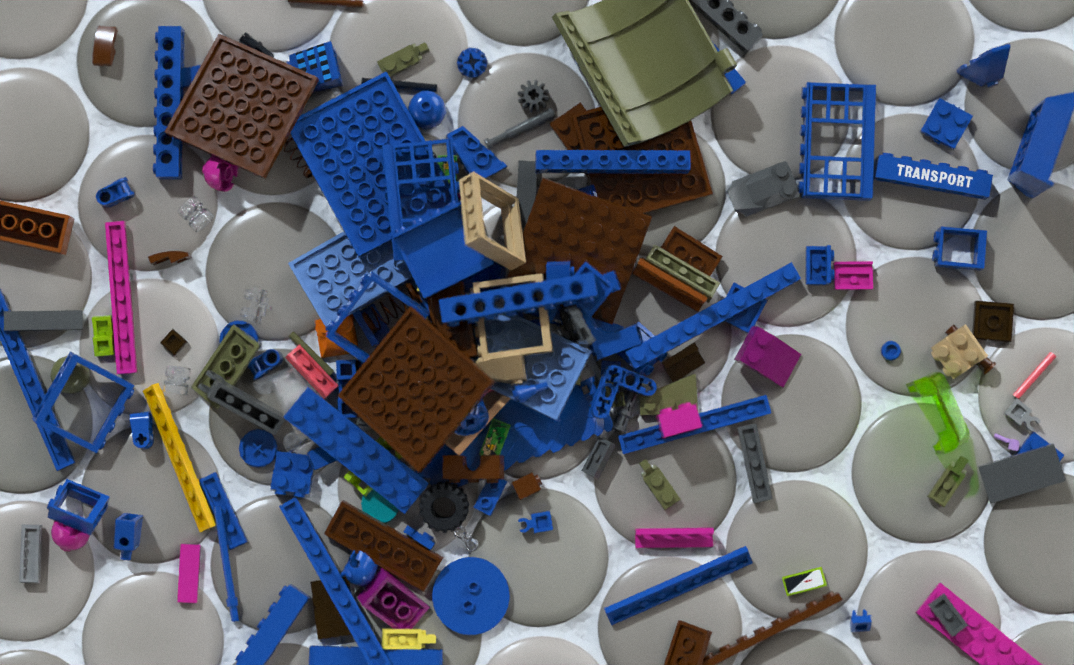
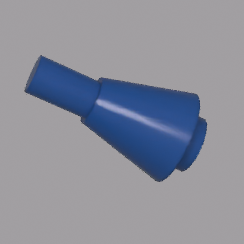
[512,382,548,404]

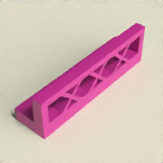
[635,528,714,548]

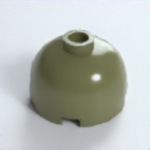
[50,356,90,394]

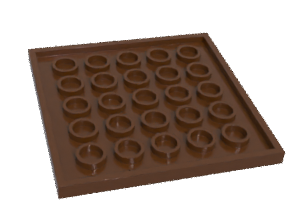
[165,34,319,179]
[571,107,713,214]
[506,178,652,325]
[337,306,495,472]

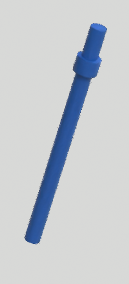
[213,506,239,622]

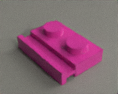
[833,261,873,290]

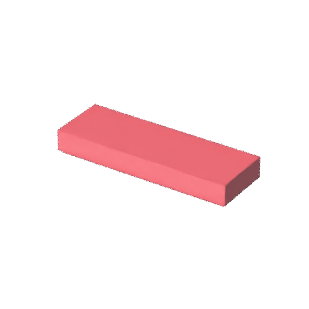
[285,344,339,399]

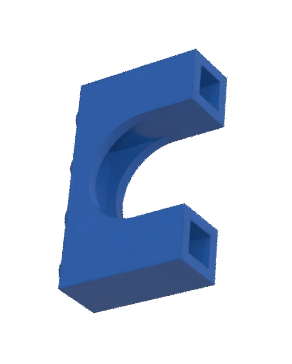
[577,270,642,360]

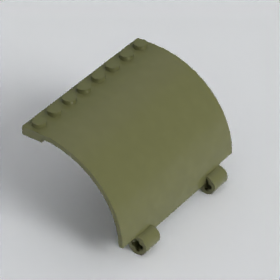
[552,0,737,147]

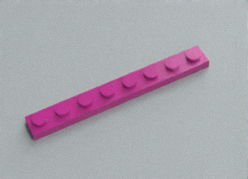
[105,221,137,375]

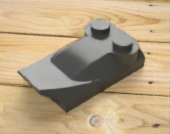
[727,161,800,217]

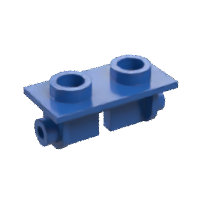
[473,479,508,516]

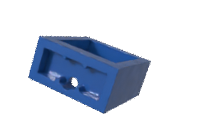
[932,226,987,271]
[47,479,110,536]

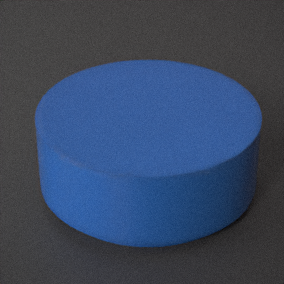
[881,341,901,361]

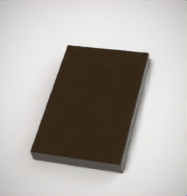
[310,577,352,640]

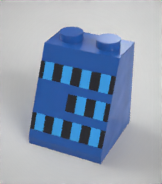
[287,41,343,93]

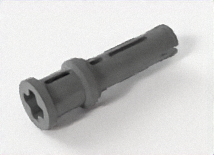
[613,376,642,433]

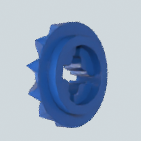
[457,47,487,78]

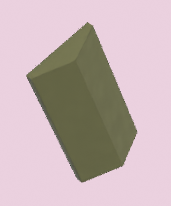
[191,324,261,409]

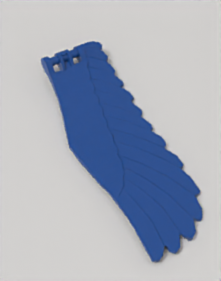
[415,376,613,487]

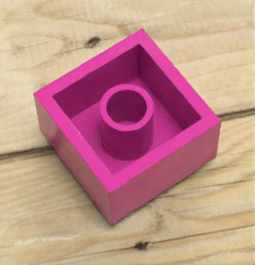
[656,402,702,439]

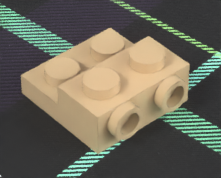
[931,324,988,379]

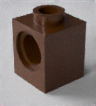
[512,472,543,500]

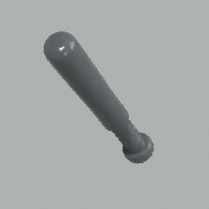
[484,108,556,150]

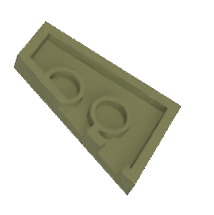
[639,374,698,416]

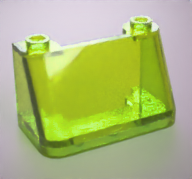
[906,372,970,455]

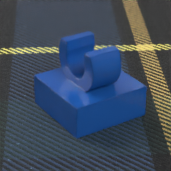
[850,609,872,632]

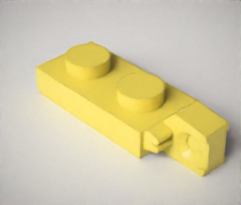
[382,629,436,649]

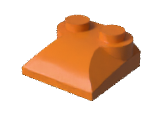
[315,314,358,358]

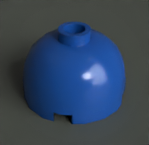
[408,91,446,129]

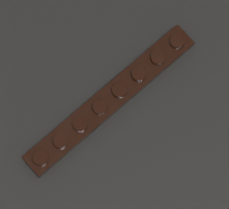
[702,591,842,665]

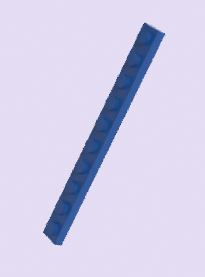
[625,262,801,370]
[0,289,76,471]
[279,497,392,665]

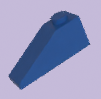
[546,261,575,322]

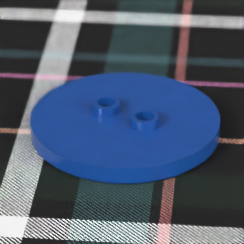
[432,557,510,635]

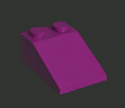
[734,326,801,388]
[357,568,430,629]

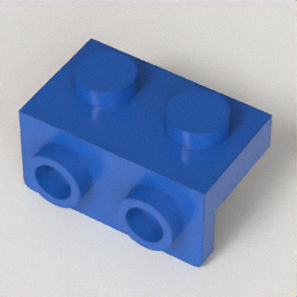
[805,245,834,285]

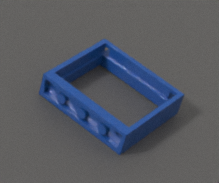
[325,271,429,363]
[32,351,134,453]

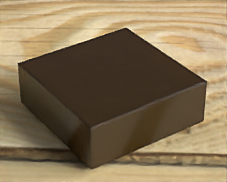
[160,329,188,356]

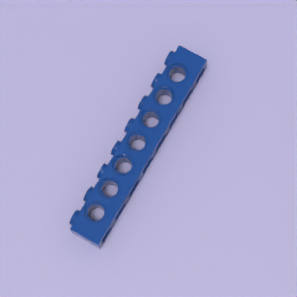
[153,26,184,180]
[535,150,691,174]
[439,272,599,327]

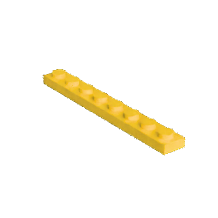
[143,383,216,532]

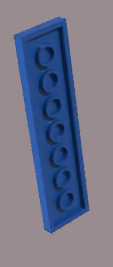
[283,387,429,514]

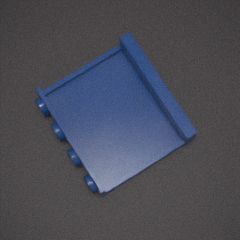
[392,200,494,299]

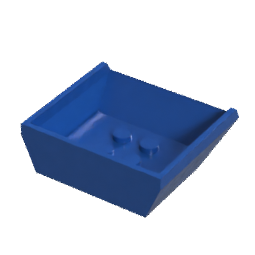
[1007,92,1074,198]

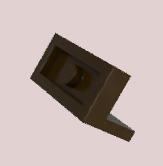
[661,342,705,382]

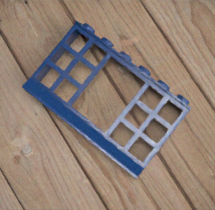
[798,82,876,201]
[382,138,461,262]

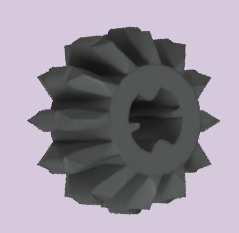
[517,80,549,113]

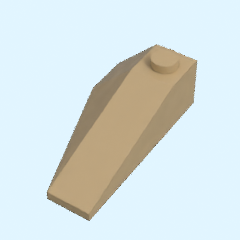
[475,351,527,386]

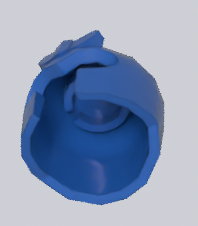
[340,550,378,586]

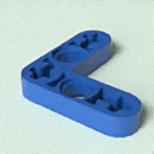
[590,365,657,419]

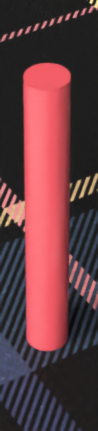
[1013,352,1056,399]

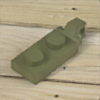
[377,42,429,77]
[927,456,969,507]
[639,459,680,510]

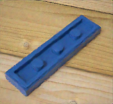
[199,472,248,550]

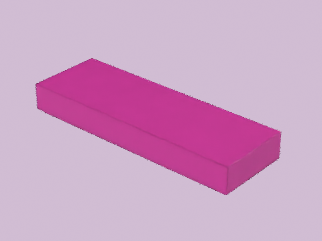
[177,544,201,603]

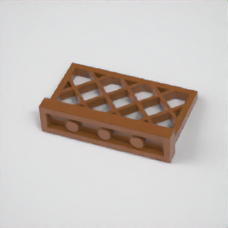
[632,257,708,312]

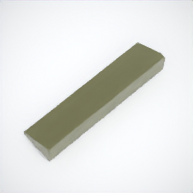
[645,244,720,303]

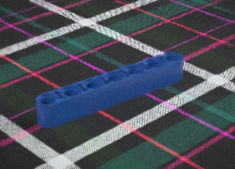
[309,646,443,665]

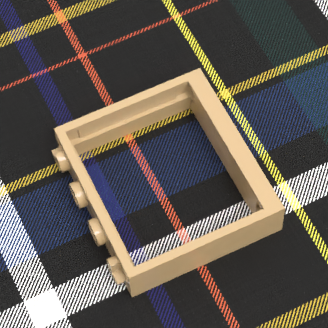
[459,172,526,270]
[470,273,553,360]

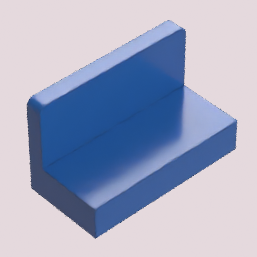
[353,304,390,348]

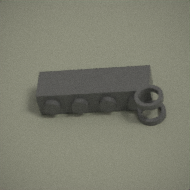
[198,370,285,435]

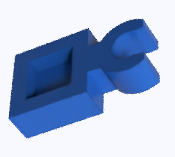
[518,511,553,533]
[403,525,436,550]

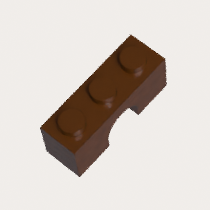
[443,455,504,483]

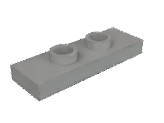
[19,524,43,583]

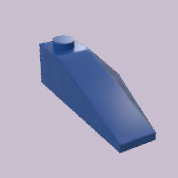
[957,43,1011,88]

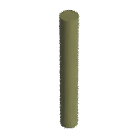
[288,331,335,376]

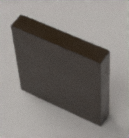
[972,301,1014,342]

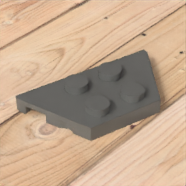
[558,305,595,344]

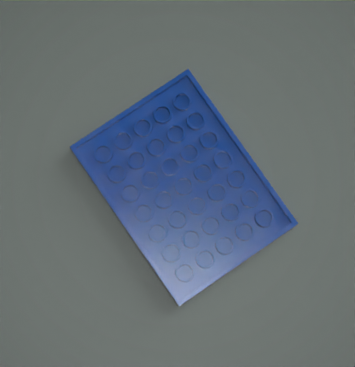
[290,72,459,258]

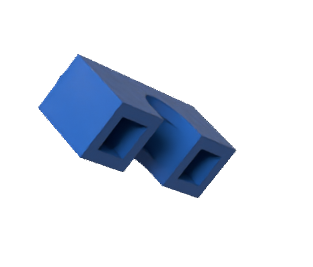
[336,359,358,419]

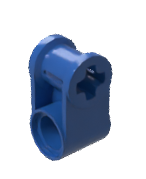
[96,177,135,208]
[247,349,283,381]
[130,411,154,449]

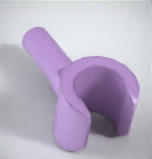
[993,433,1020,451]

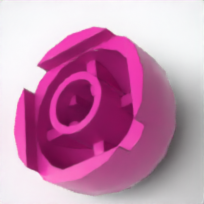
[202,155,238,192]
[51,521,90,552]

